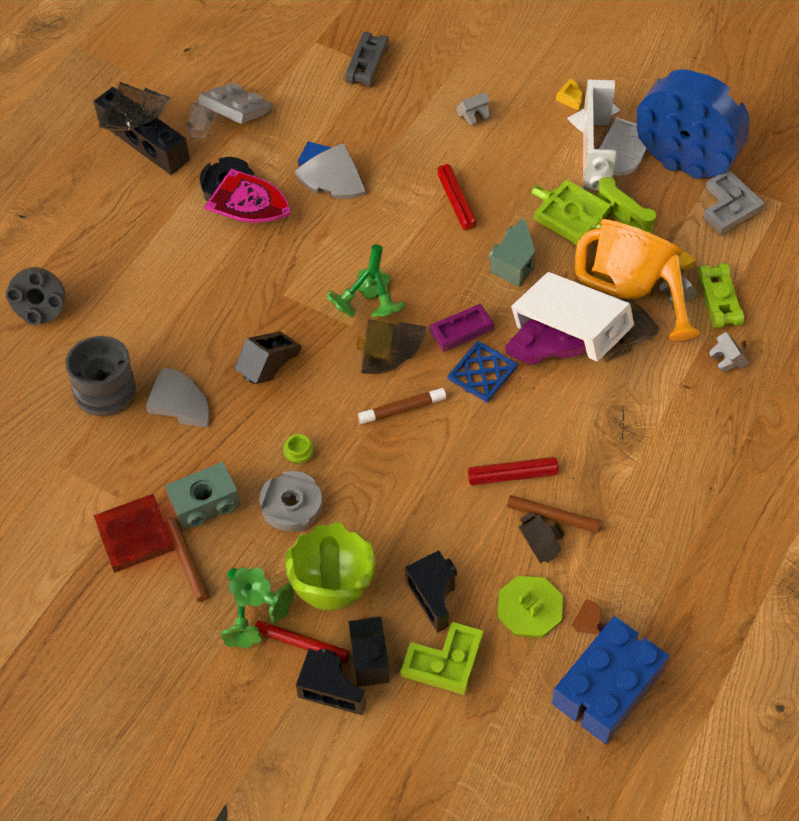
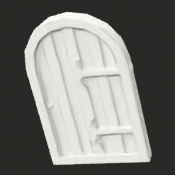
[599,117,647,176]

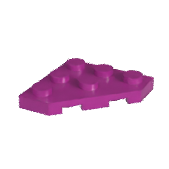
[505,319,622,365]

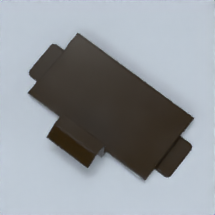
[518,512,565,563]

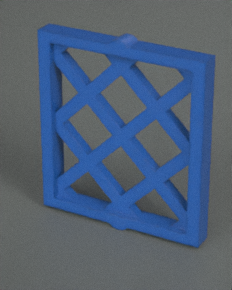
[447,341,518,403]

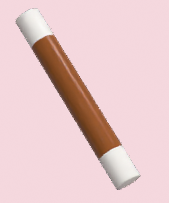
[358,388,446,425]

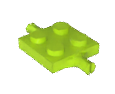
[531,179,612,245]

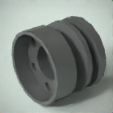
[66,336,136,416]

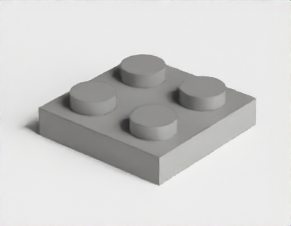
[198,83,272,124]

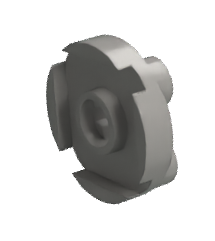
[259,471,323,532]

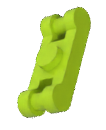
[597,177,656,234]
[697,263,744,328]

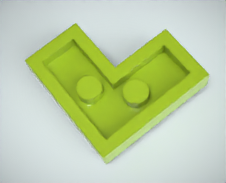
[401,622,483,695]

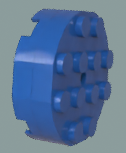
[637,69,750,179]

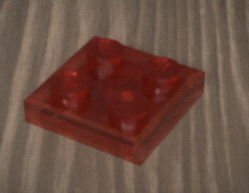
[93,494,175,573]

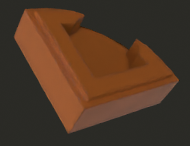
[572,599,606,634]

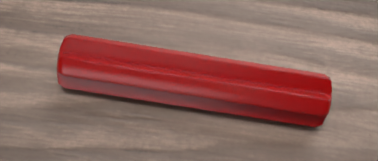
[437,164,477,231]
[467,457,559,485]

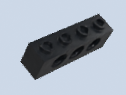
[93,87,190,175]

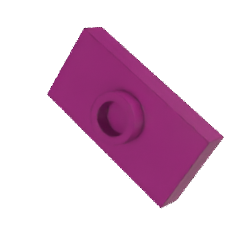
[429,303,495,352]

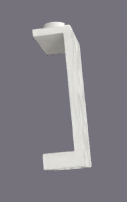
[583,80,616,191]
[511,272,634,362]

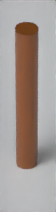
[507,495,601,533]
[164,517,209,602]

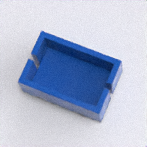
[551,616,670,744]

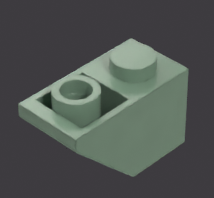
[489,218,535,287]

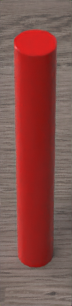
[255,620,350,663]

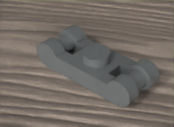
[345,32,389,87]

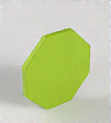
[497,576,563,638]

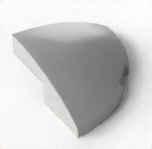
[295,143,365,199]
[146,367,209,427]

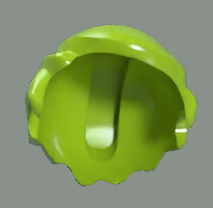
[285,521,376,611]

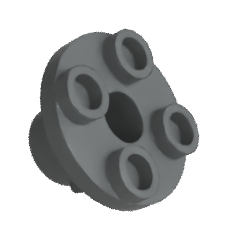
[5,267,66,325]

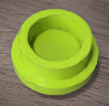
[283,434,314,464]

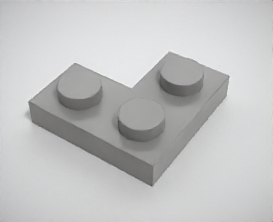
[703,169,765,235]

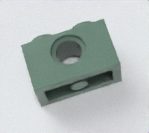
[165,462,241,530]

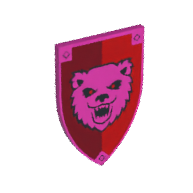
[205,169,291,223]

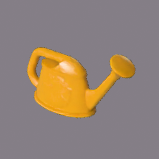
[575,219,701,342]

